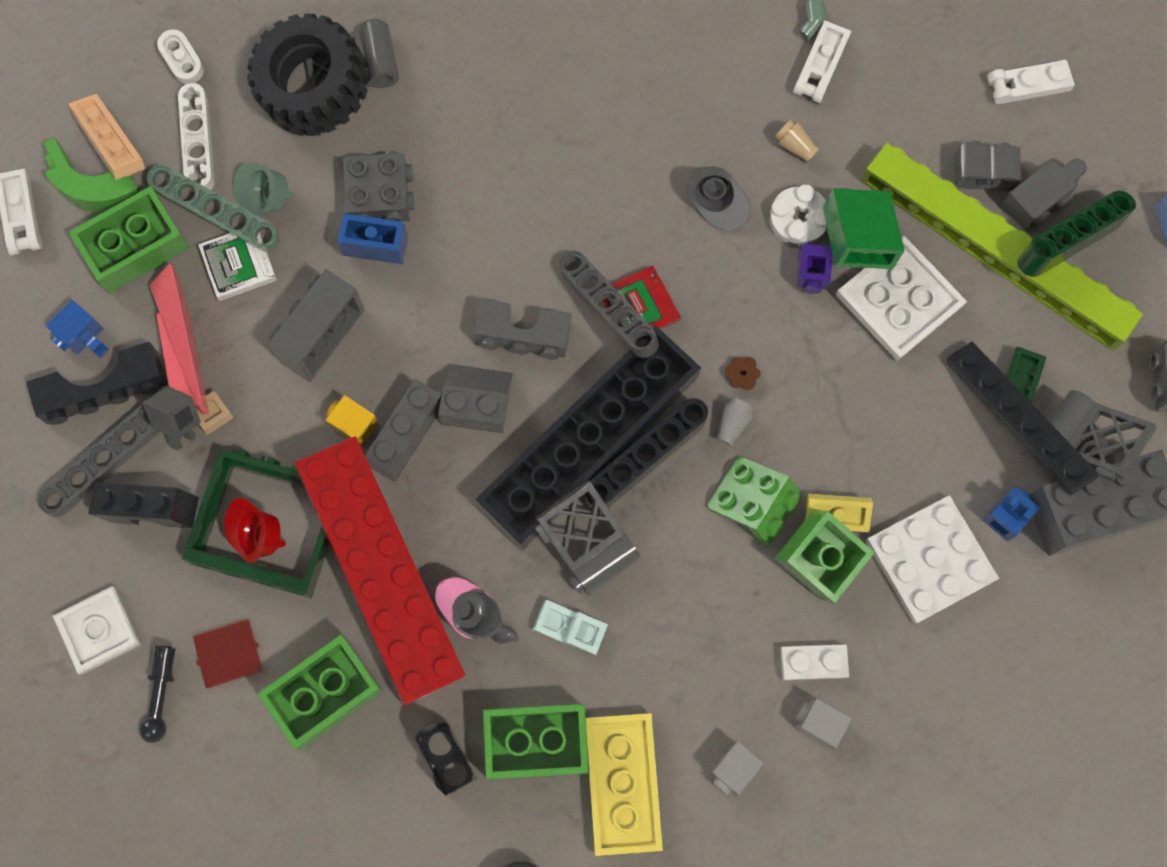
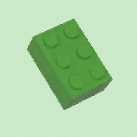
[69,186,190,294]
[257,634,384,751]
[483,704,588,780]

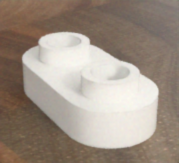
[157,30,204,84]

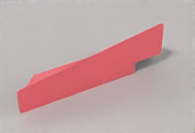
[150,263,209,415]

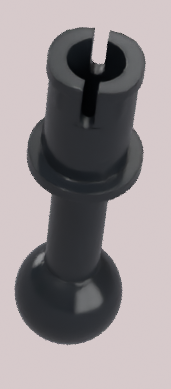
[139,645,176,743]

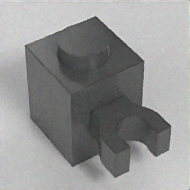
[143,386,201,451]

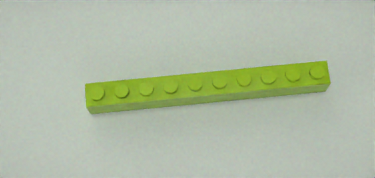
[861,142,1143,351]

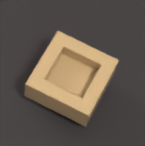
[196,391,233,435]

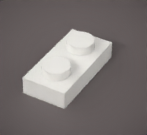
[780,644,849,681]

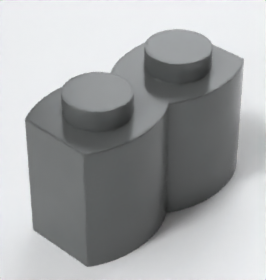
[955,141,1021,191]

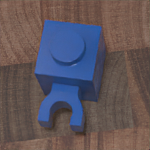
[45,300,109,359]
[982,487,1040,541]

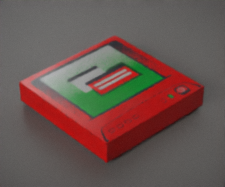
[602,266,681,341]

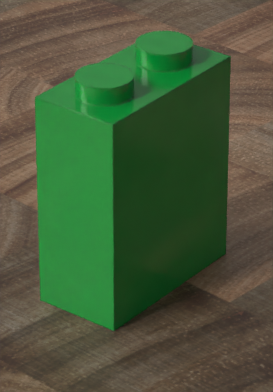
[823,188,905,269]

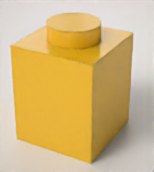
[326,395,379,447]

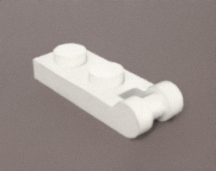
[793,20,851,104]
[987,60,1075,104]
[0,168,43,256]

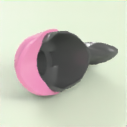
[435,577,519,644]

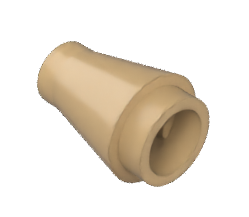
[775,119,819,162]

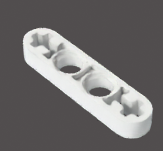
[178,83,215,193]

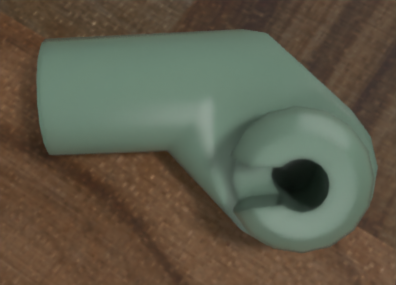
[799,0,827,40]

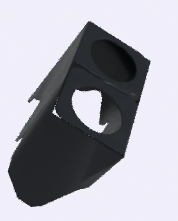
[416,723,477,796]

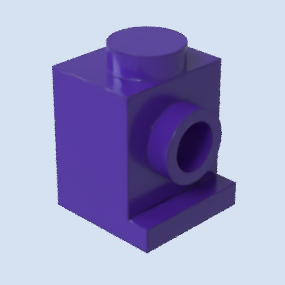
[796,243,833,294]

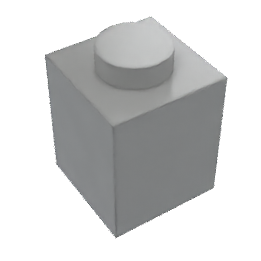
[795,698,852,749]
[709,741,764,796]

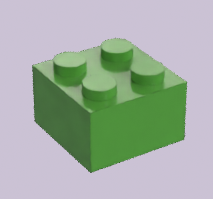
[774,509,875,603]

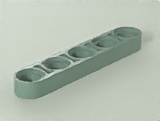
[147,165,280,252]

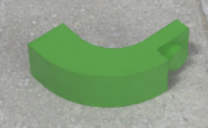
[43,137,140,213]

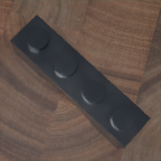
[26,342,167,425]

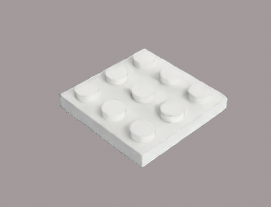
[835,236,967,362]
[865,495,1000,625]

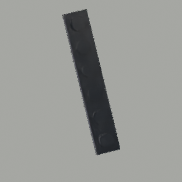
[947,341,1098,496]

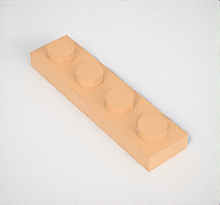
[68,94,145,180]

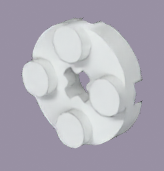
[769,185,827,246]

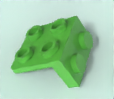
[708,457,801,546]

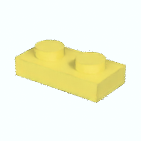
[804,494,873,532]

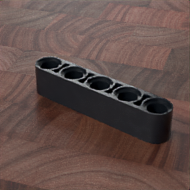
[583,398,708,513]

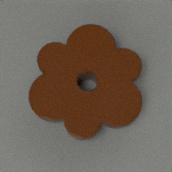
[724,357,761,390]

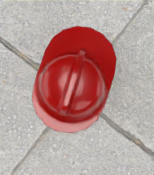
[224,498,286,563]

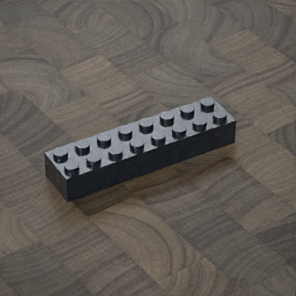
[475,325,701,551]

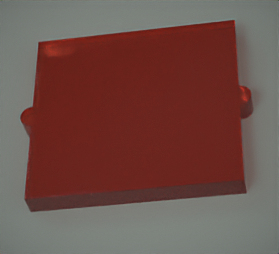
[193,619,263,689]

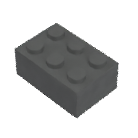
[268,269,365,382]

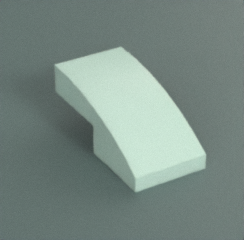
[532,600,608,655]

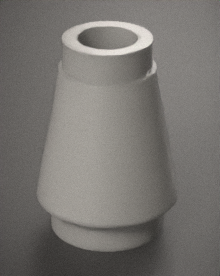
[716,397,754,446]

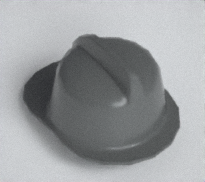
[686,166,750,230]

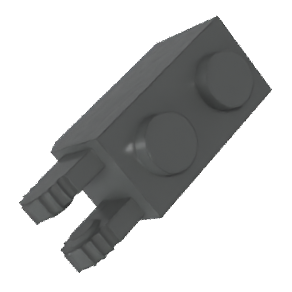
[1001,158,1087,231]

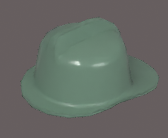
[233,163,294,215]

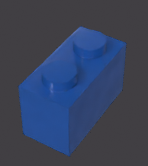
[337,213,408,264]

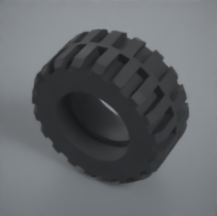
[247,13,369,136]

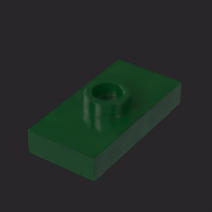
[1005,346,1047,403]

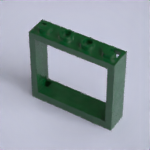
[182,449,329,599]

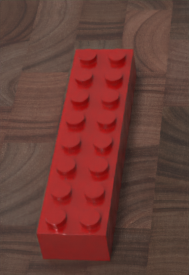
[295,436,466,706]

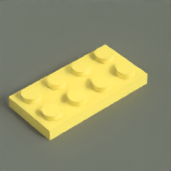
[585,713,663,856]

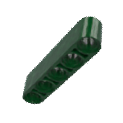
[1017,190,1136,277]

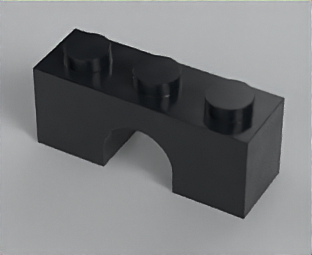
[88,483,199,529]

